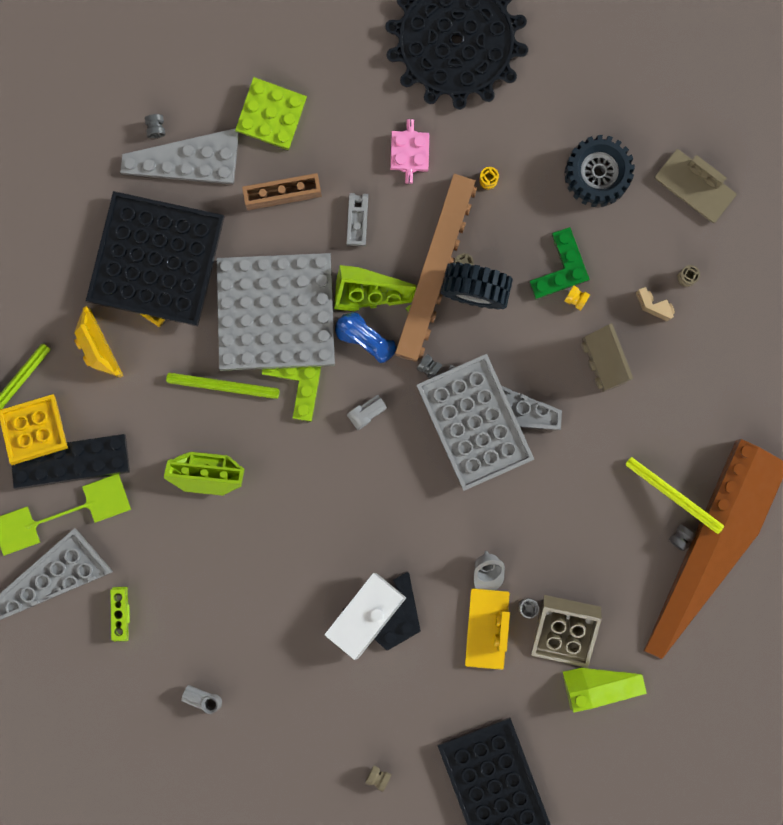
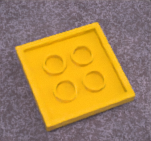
[0,394,68,465]

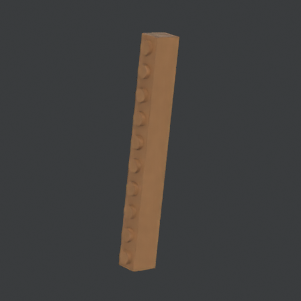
[395,174,477,362]

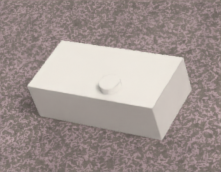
[325,573,406,660]

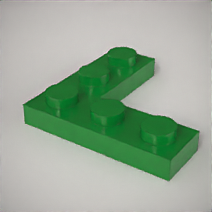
[529,227,590,300]

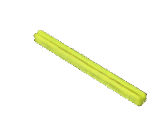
[626,457,724,534]

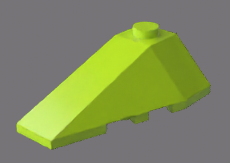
[334,265,416,311]
[562,667,647,713]

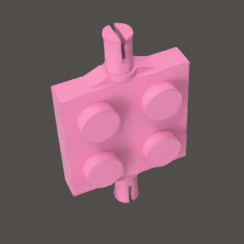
[390,119,429,184]

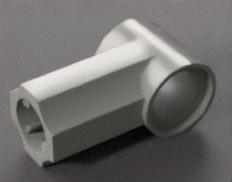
[347,395,387,431]
[181,685,222,714]

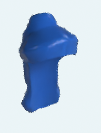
[335,312,397,363]

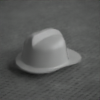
[474,551,505,590]

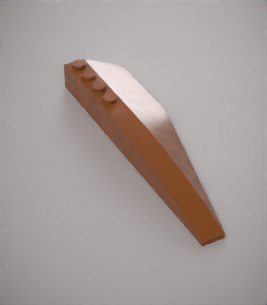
[644,439,783,659]

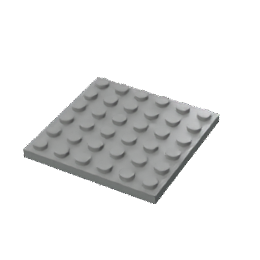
[217,253,335,371]

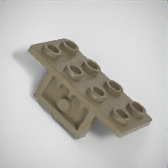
[655,149,737,223]

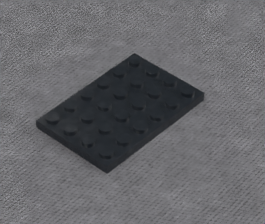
[437,717,551,825]

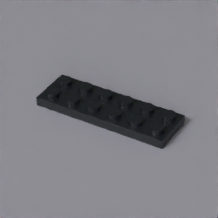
[12,434,130,490]

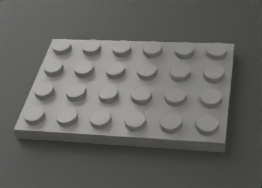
[416,354,534,491]

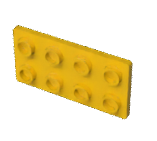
[465,588,510,670]

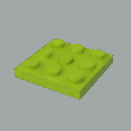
[235,77,307,150]

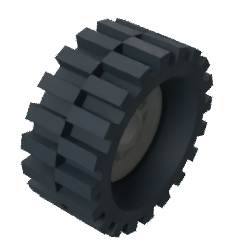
[564,135,635,207]
[441,262,513,310]

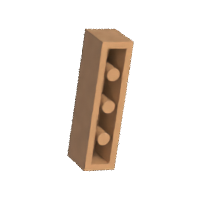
[242,173,322,210]

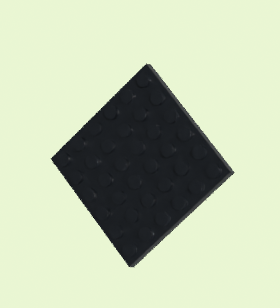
[86,191,225,327]

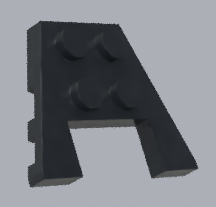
[343,572,421,651]

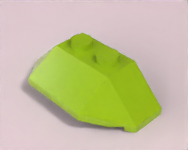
[164,452,244,496]

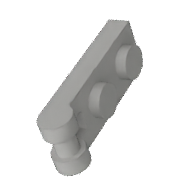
[347,193,368,246]

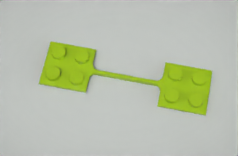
[0,474,131,556]

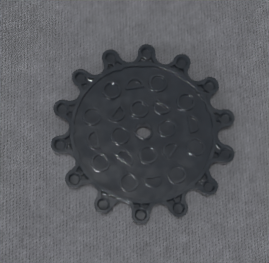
[385,0,528,110]

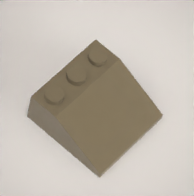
[581,323,633,392]
[531,595,602,668]

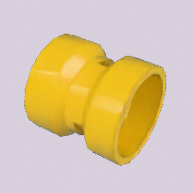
[479,167,499,190]
[564,285,590,311]

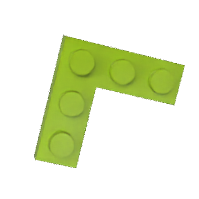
[262,366,322,422]

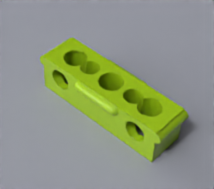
[110,587,130,642]

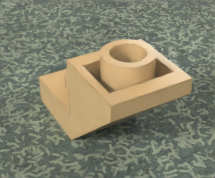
[636,287,675,321]

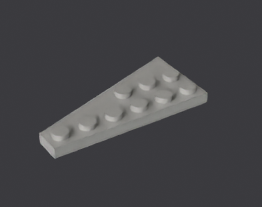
[120,128,239,185]
[449,365,562,430]
[0,528,113,620]

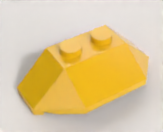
[74,306,123,378]

